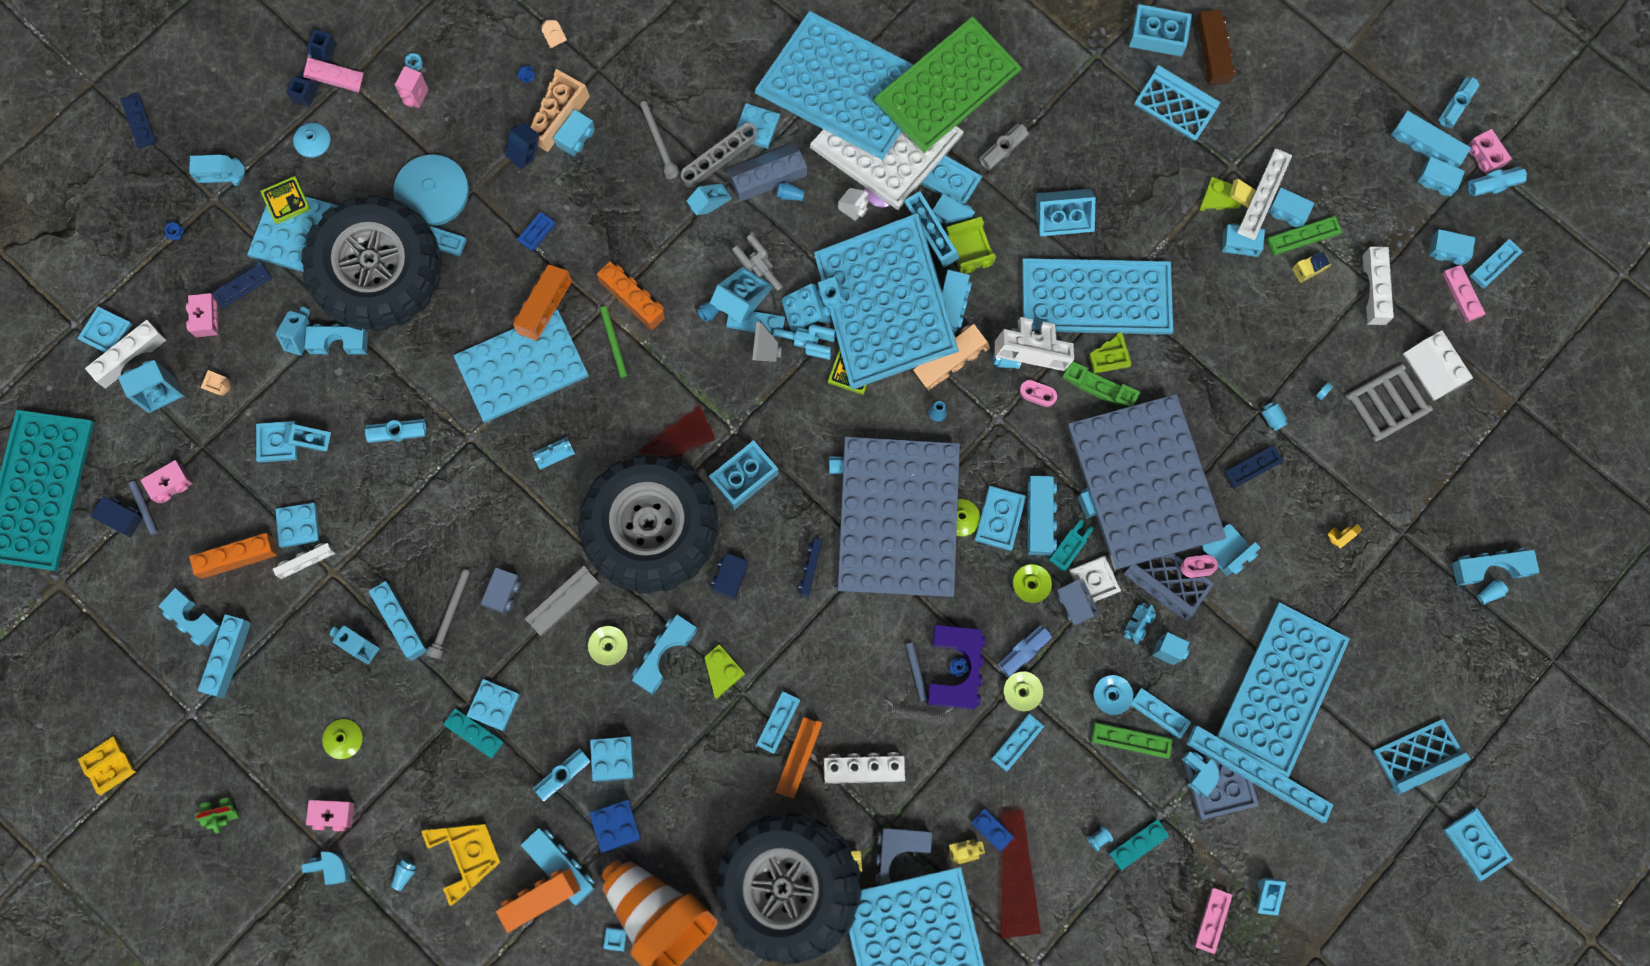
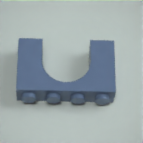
[875,828,932,886]

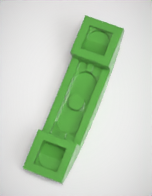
[1063,362,1140,408]

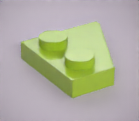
[1089,332,1131,373]
[704,645,745,699]

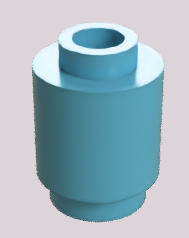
[1262,402,1288,431]

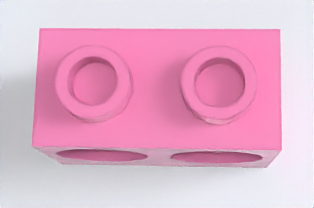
[1467,129,1512,175]

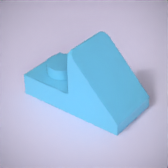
[1256,878,1286,915]

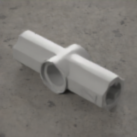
[979,123,1029,171]

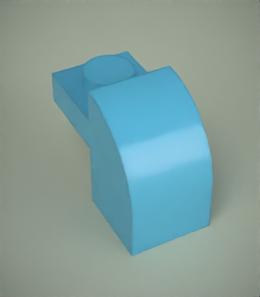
[1181,752,1219,798]
[302,852,351,885]

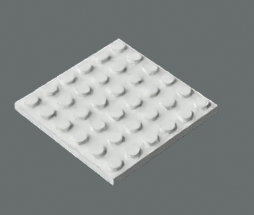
[810,126,964,210]

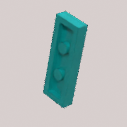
[443,708,504,759]
[1109,819,1170,871]

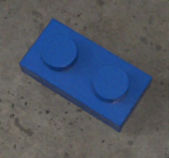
[517,212,556,252]
[971,808,1015,852]

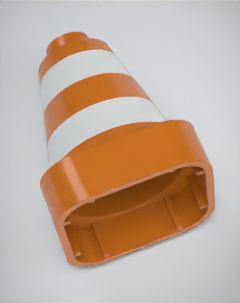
[601,860,718,966]

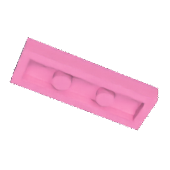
[303,58,363,92]
[1442,265,1485,322]
[1194,888,1232,954]

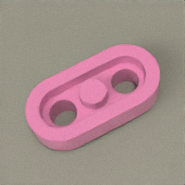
[1019,380,1057,407]
[1180,555,1218,578]

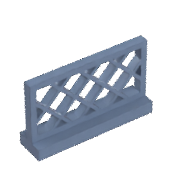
[1124,554,1214,621]

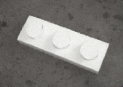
[273,543,336,579]

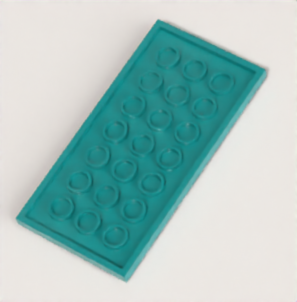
[0,410,95,572]

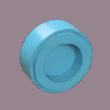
[1316,382,1333,401]

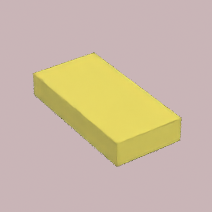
[1229,179,1256,208]

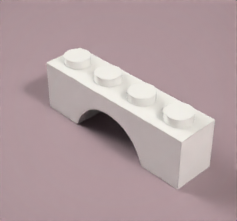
[1363,247,1393,325]
[85,320,166,389]

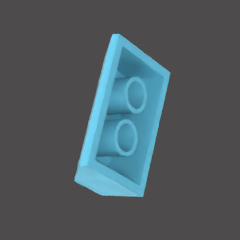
[1036,189,1096,236]

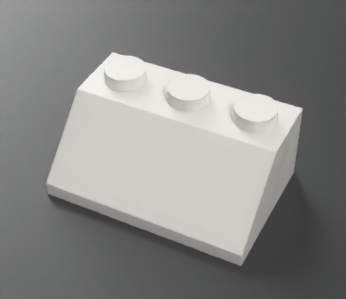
[1403,331,1473,401]

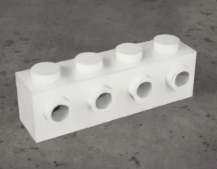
[824,753,905,784]

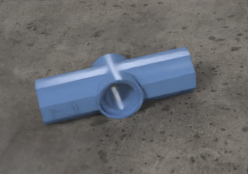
[998,625,1052,677]

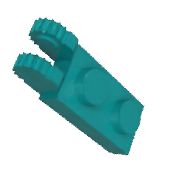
[1049,519,1094,572]

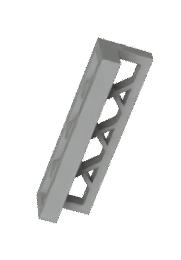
[525,566,600,636]

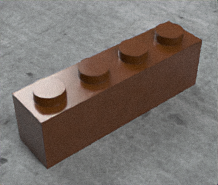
[1196,10,1236,85]

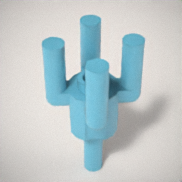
[773,325,836,360]

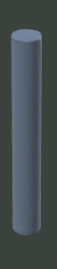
[128,481,158,535]
[906,642,928,702]

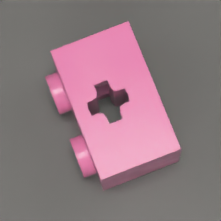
[395,66,429,108]
[186,293,218,337]
[141,460,193,503]
[306,800,354,831]

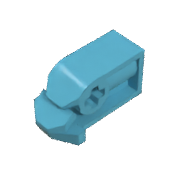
[189,155,245,186]

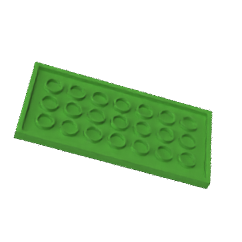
[874,16,1022,153]

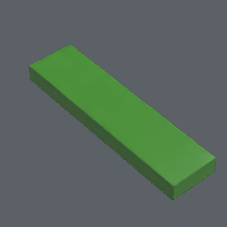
[1266,216,1342,256]
[1091,722,1173,759]

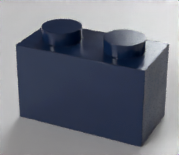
[505,122,540,169]
[90,496,143,538]
[710,553,749,600]

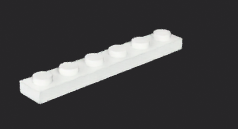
[1238,148,1292,240]

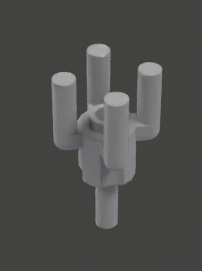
[732,234,783,292]

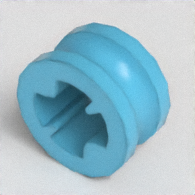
[405,53,422,71]

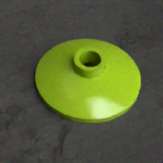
[956,499,980,537]
[1013,564,1052,603]
[322,719,363,759]

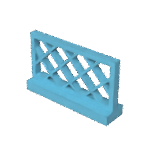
[1134,65,1221,142]
[1373,719,1471,796]

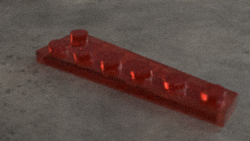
[1000,811,1041,939]

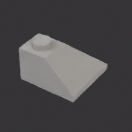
[752,321,782,362]

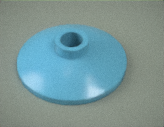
[293,123,331,158]
[1094,675,1133,715]

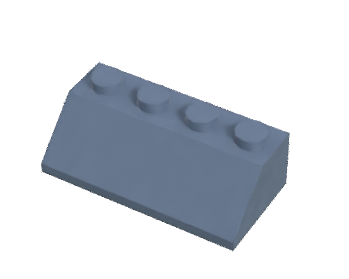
[725,143,807,202]

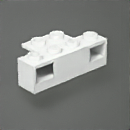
[995,317,1074,371]

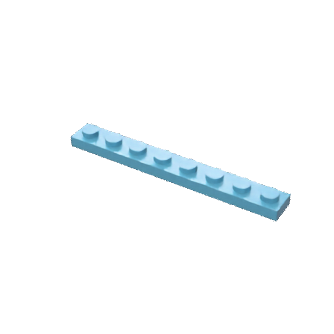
[1186,726,1333,823]

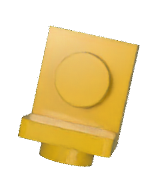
[1327,524,1362,548]

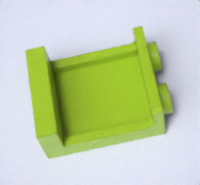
[945,217,996,274]

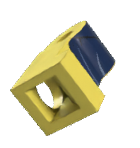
[1292,252,1331,283]

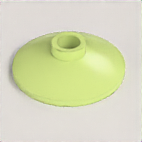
[588,626,628,666]
[1004,672,1043,711]

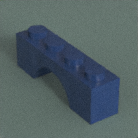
[286,29,337,107]

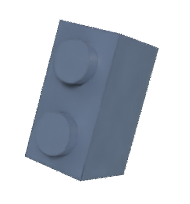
[481,568,521,615]
[1057,579,1100,626]

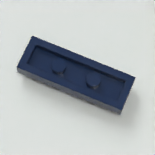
[120,93,157,149]
[211,262,272,308]
[1224,445,1283,489]
[798,538,822,599]

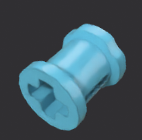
[1087,825,1113,852]

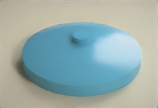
[393,155,469,226]

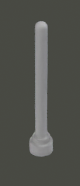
[640,101,680,179]
[426,569,470,660]

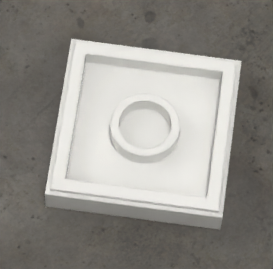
[1069,556,1121,602]

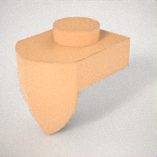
[541,20,567,48]
[201,370,231,396]

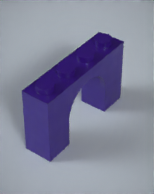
[927,625,985,710]

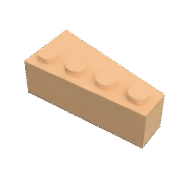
[530,69,590,152]

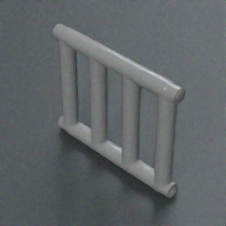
[1345,364,1433,442]

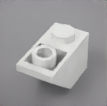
[838,188,869,221]

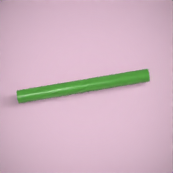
[600,306,628,378]

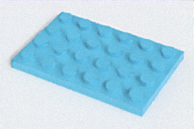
[453,309,589,423]

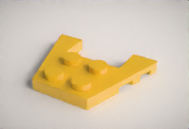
[421,824,501,906]

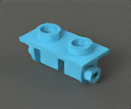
[532,437,575,470]
[1123,603,1156,645]

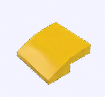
[78,737,136,795]

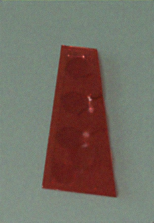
[637,405,715,458]

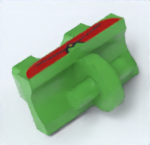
[195,797,239,834]

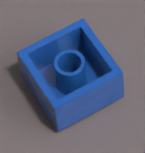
[589,800,642,853]

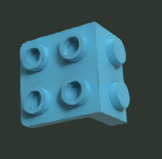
[782,284,832,332]
[1202,524,1260,576]

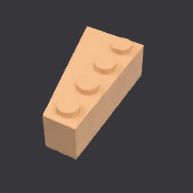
[913,324,990,390]

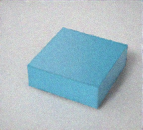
[603,928,627,951]

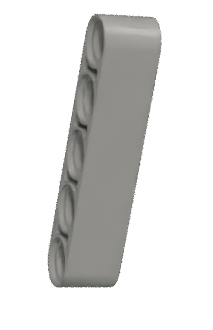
[681,123,758,188]

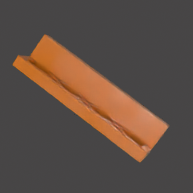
[775,717,822,800]

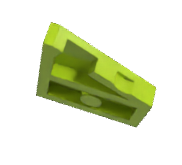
[1199,177,1241,211]

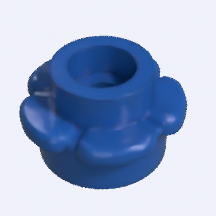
[517,66,535,83]
[165,222,184,240]
[949,658,969,677]

